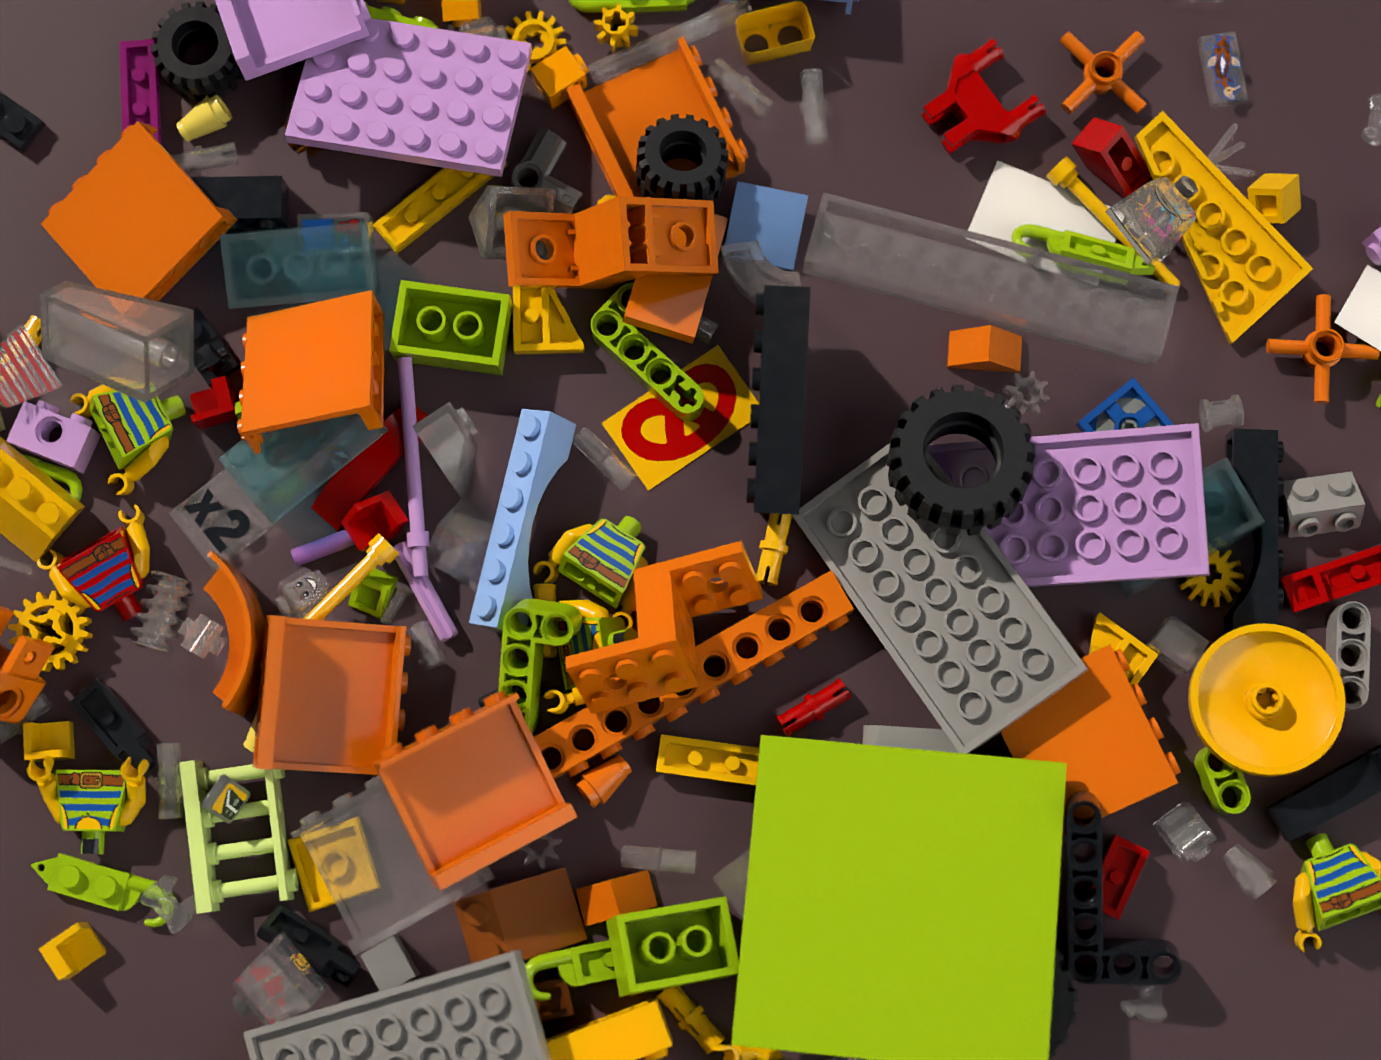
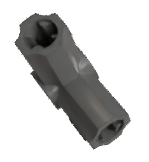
[511,129,583,214]

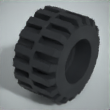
[151,1,244,102]
[636,114,728,201]

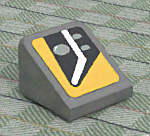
[201,774,250,824]

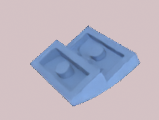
[723,181,808,272]

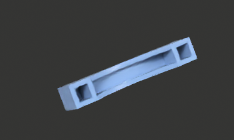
[469,409,576,633]

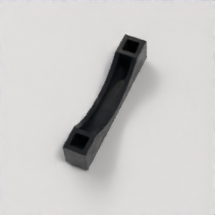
[1224,428,1284,635]

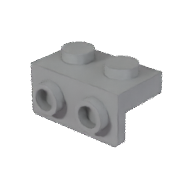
[1281,471,1366,538]

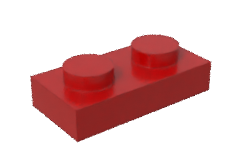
[1087,835,1150,920]

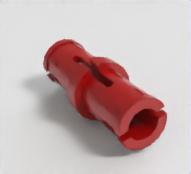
[776,678,852,737]

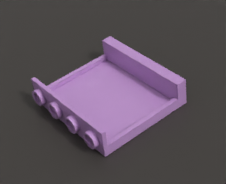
[215,0,371,81]

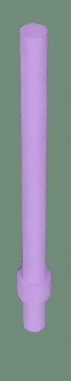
[397,357,430,578]

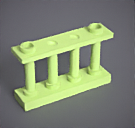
[179,760,299,914]

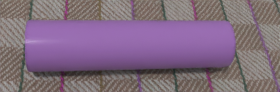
[291,529,355,567]

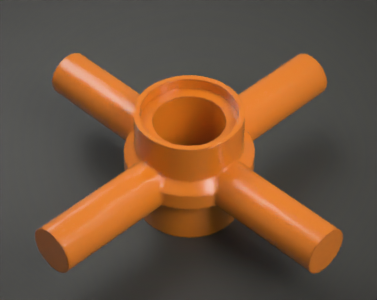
[1059,31,1147,114]
[1266,294,1380,404]

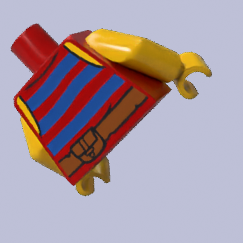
[37,505,150,621]

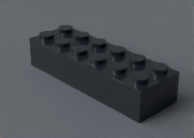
[746,285,811,515]

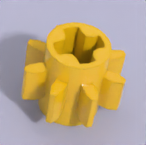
[594,4,638,52]

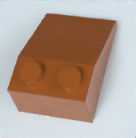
[453,867,588,964]

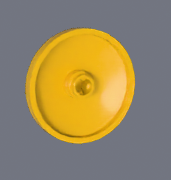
[1188,623,1345,777]

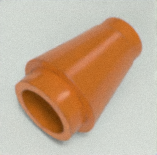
[575,754,632,808]

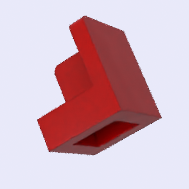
[190,375,238,430]
[341,490,408,551]

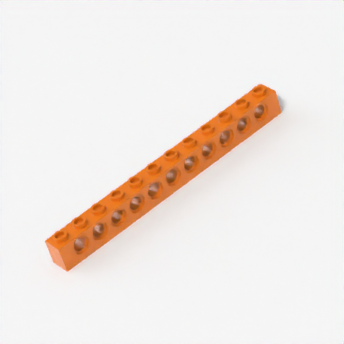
[534,570,854,785]

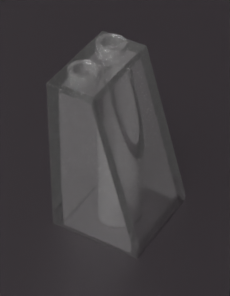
[39,281,194,403]

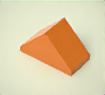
[947,325,1022,373]
[575,869,658,926]

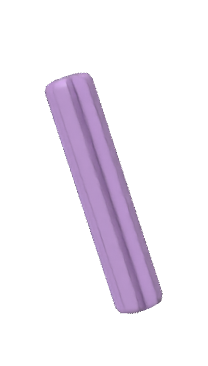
[394,541,458,642]

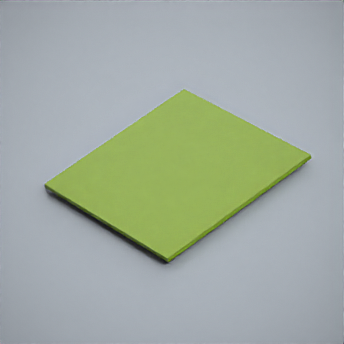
[731,735,1067,1060]

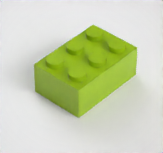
[389,280,513,376]
[606,896,739,997]

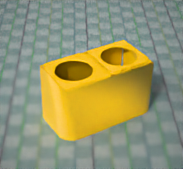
[736,1,815,67]

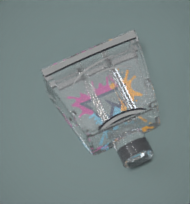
[1106,176,1198,265]

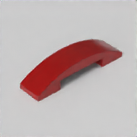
[311,406,437,532]
[1280,545,1381,613]

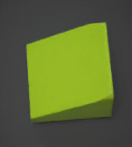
[347,568,398,619]

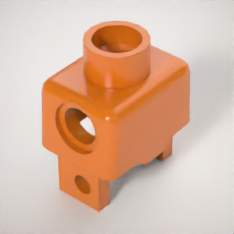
[0,606,55,724]

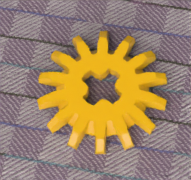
[502,11,566,72]
[1179,543,1244,607]

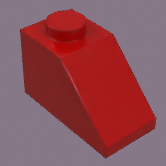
[1071,118,1152,201]

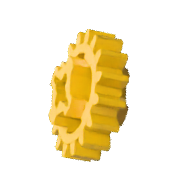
[8,591,93,672]

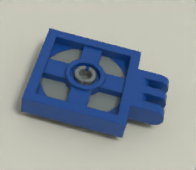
[1076,377,1174,433]

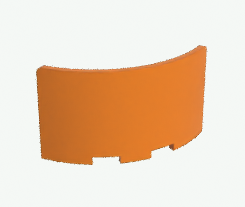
[203,550,265,716]

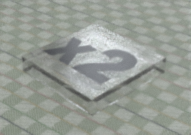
[169,468,273,571]

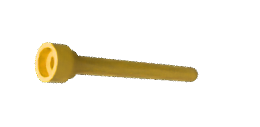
[1046,156,1180,291]
[260,533,400,670]

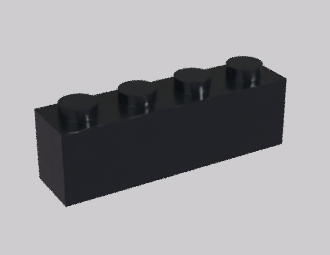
[190,176,288,234]

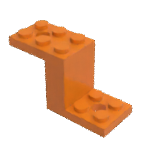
[503,196,719,289]
[565,541,763,714]

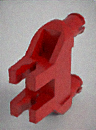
[921,38,1046,155]

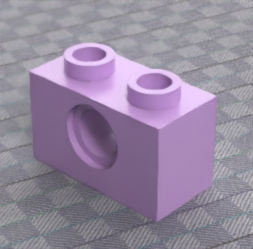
[6,400,101,474]

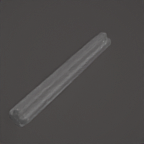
[588,0,752,84]

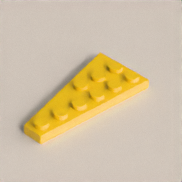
[1134,111,1313,345]

